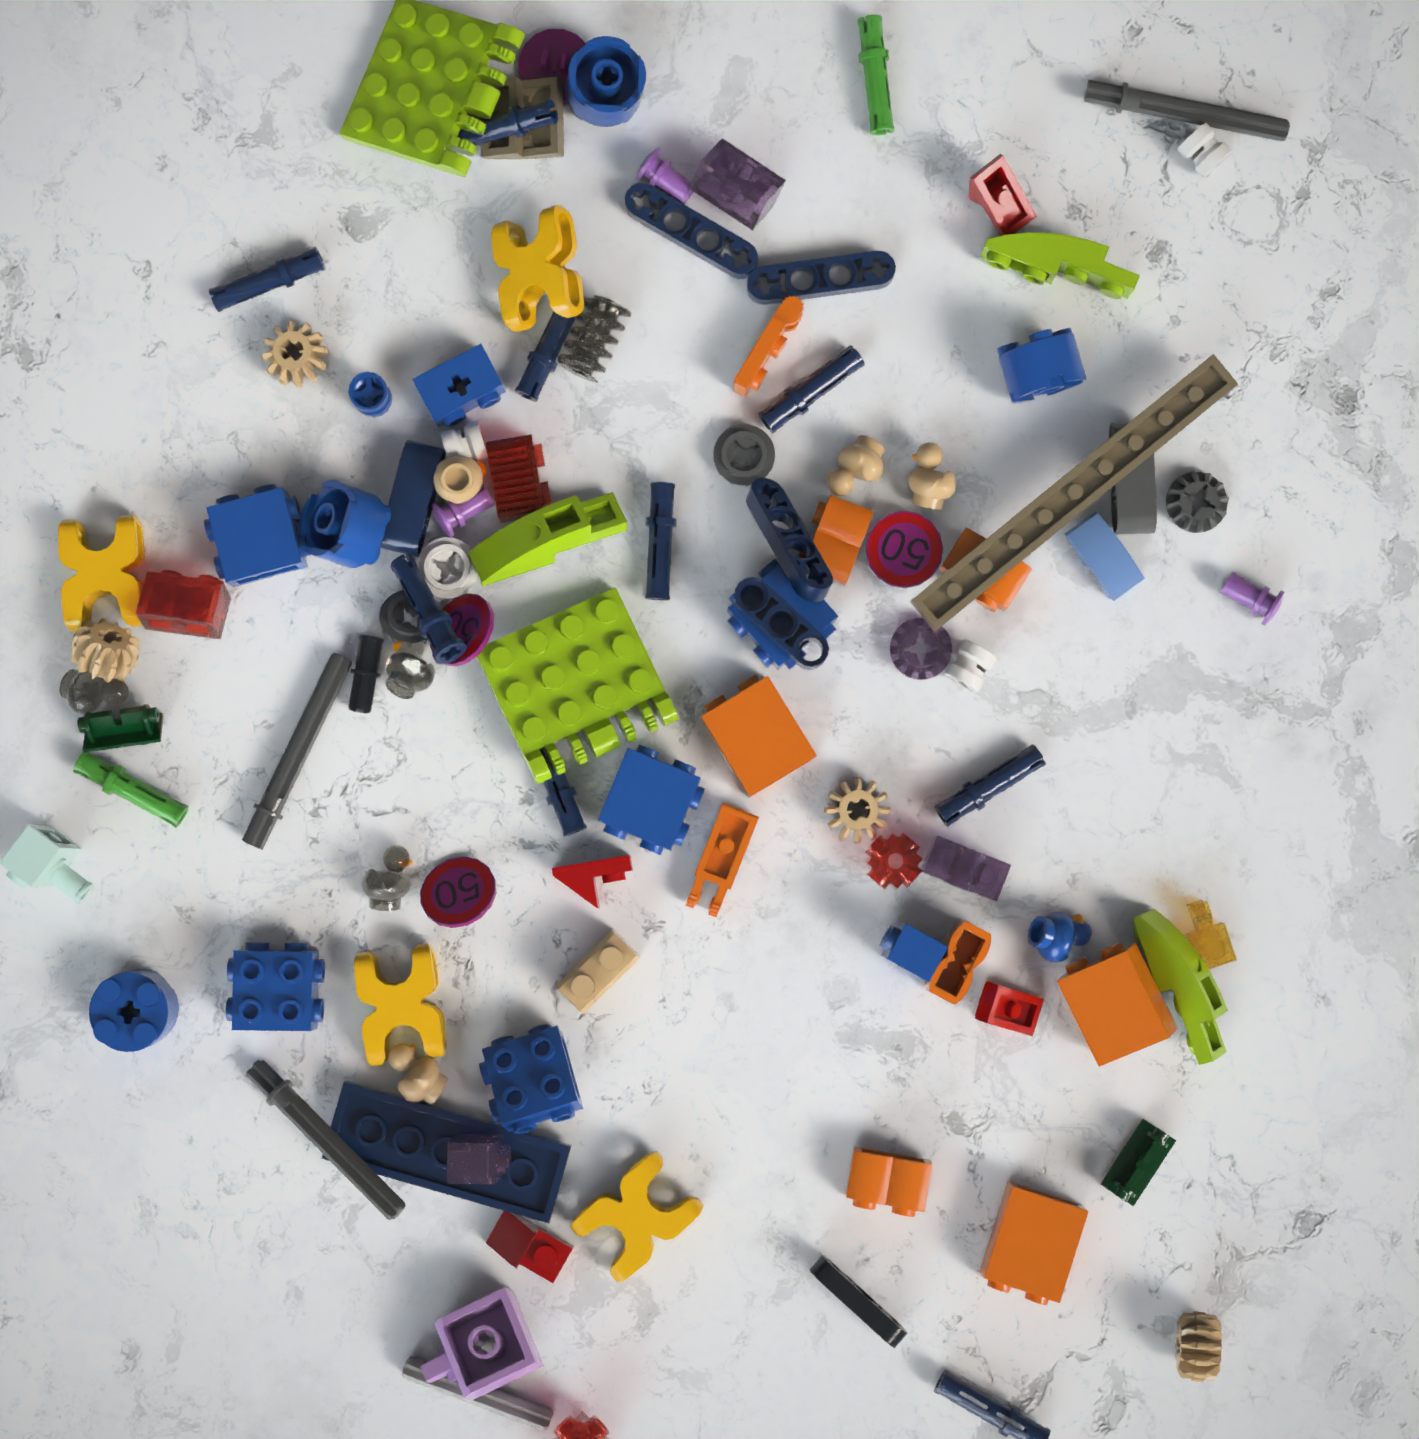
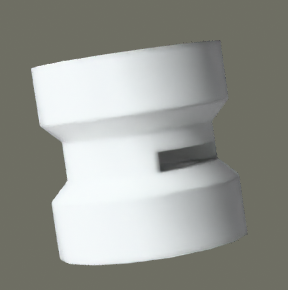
[1177,123,1232,178]
[440,421,489,461]
[944,640,997,693]

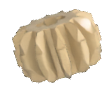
[261,320,329,388]
[71,618,139,683]
[824,777,891,844]
[1175,1311,1223,1382]

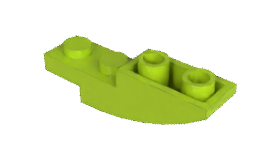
[980,233,1140,299]
[468,492,627,587]
[1133,909,1228,1065]

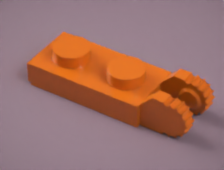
[733,295,804,398]
[685,803,759,917]

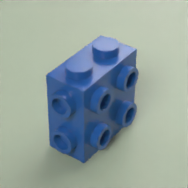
[204,484,310,587]
[727,558,838,670]
[598,745,705,855]
[226,942,325,1031]
[479,1024,584,1134]

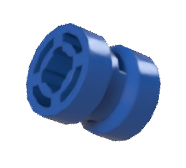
[348,372,393,418]

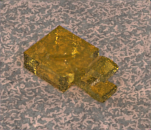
[1184,899,1237,969]

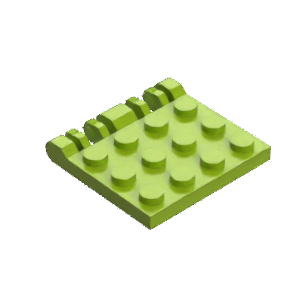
[339,0,525,177]
[476,587,679,785]

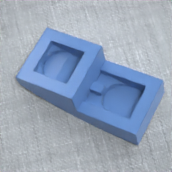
[1065,512,1145,601]

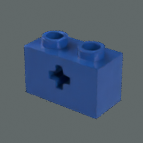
[412,344,506,427]
[879,922,948,982]

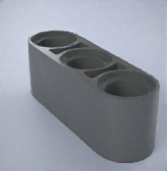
[1109,423,1157,535]

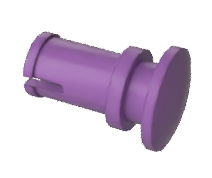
[636,147,697,204]
[432,484,495,538]
[1220,571,1284,626]

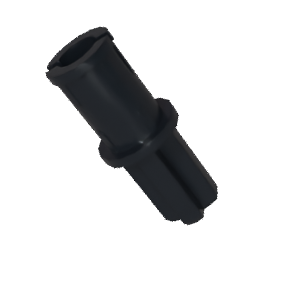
[348,635,384,714]

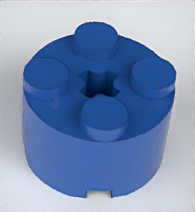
[566,36,646,127]
[997,328,1087,403]
[299,480,391,568]
[89,969,179,1052]

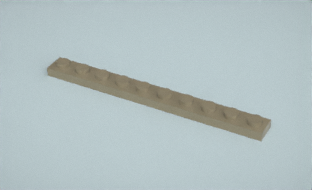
[910,354,1238,632]

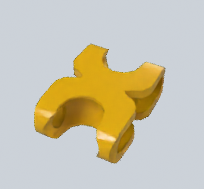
[491,205,584,332]
[58,514,148,632]
[354,942,447,1067]
[570,1151,704,1282]

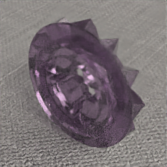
[889,618,952,680]

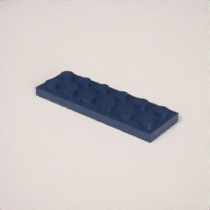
[321,1081,572,1224]

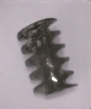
[558,295,632,383]

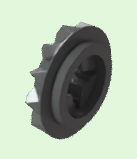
[713,424,775,487]
[1166,471,1229,533]
[379,590,441,647]

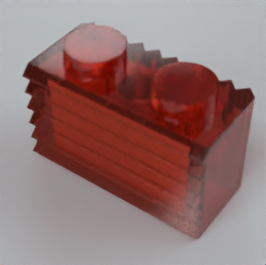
[485,434,552,523]

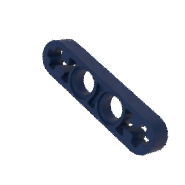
[625,183,758,279]
[747,251,896,305]
[746,478,833,602]

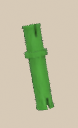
[857,15,895,136]
[73,752,189,828]

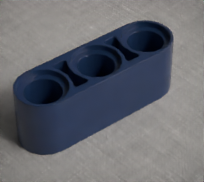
[380,440,446,557]
[734,577,829,670]

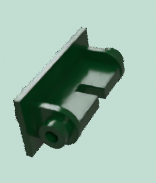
[77,704,164,753]
[1100,1119,1176,1207]

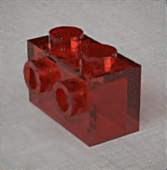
[136,570,231,639]

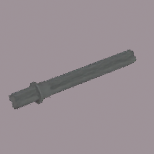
[1084,80,1290,141]
[242,653,352,850]
[246,1060,406,1220]

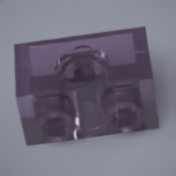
[689,138,786,231]
[919,836,1011,902]
[447,1134,511,1184]

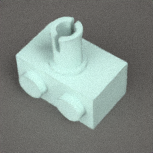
[0,824,94,904]

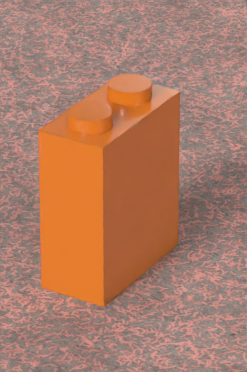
[701,674,817,798]
[1057,942,1177,1067]
[979,1181,1089,1305]

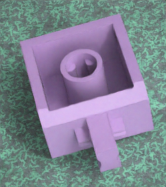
[420,1287,544,1400]

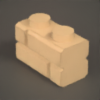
[556,929,641,1014]

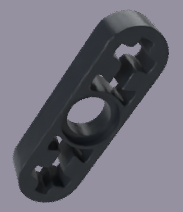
[809,1255,908,1348]

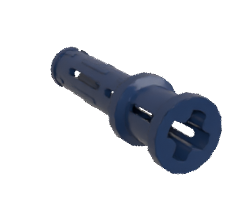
[390,554,467,664]

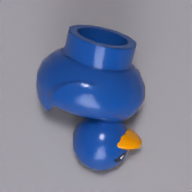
[1028,912,1092,963]

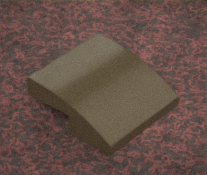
[481,76,564,159]

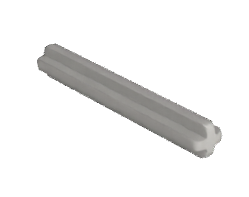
[402,1356,553,1431]

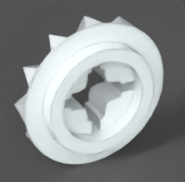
[417,537,477,600]

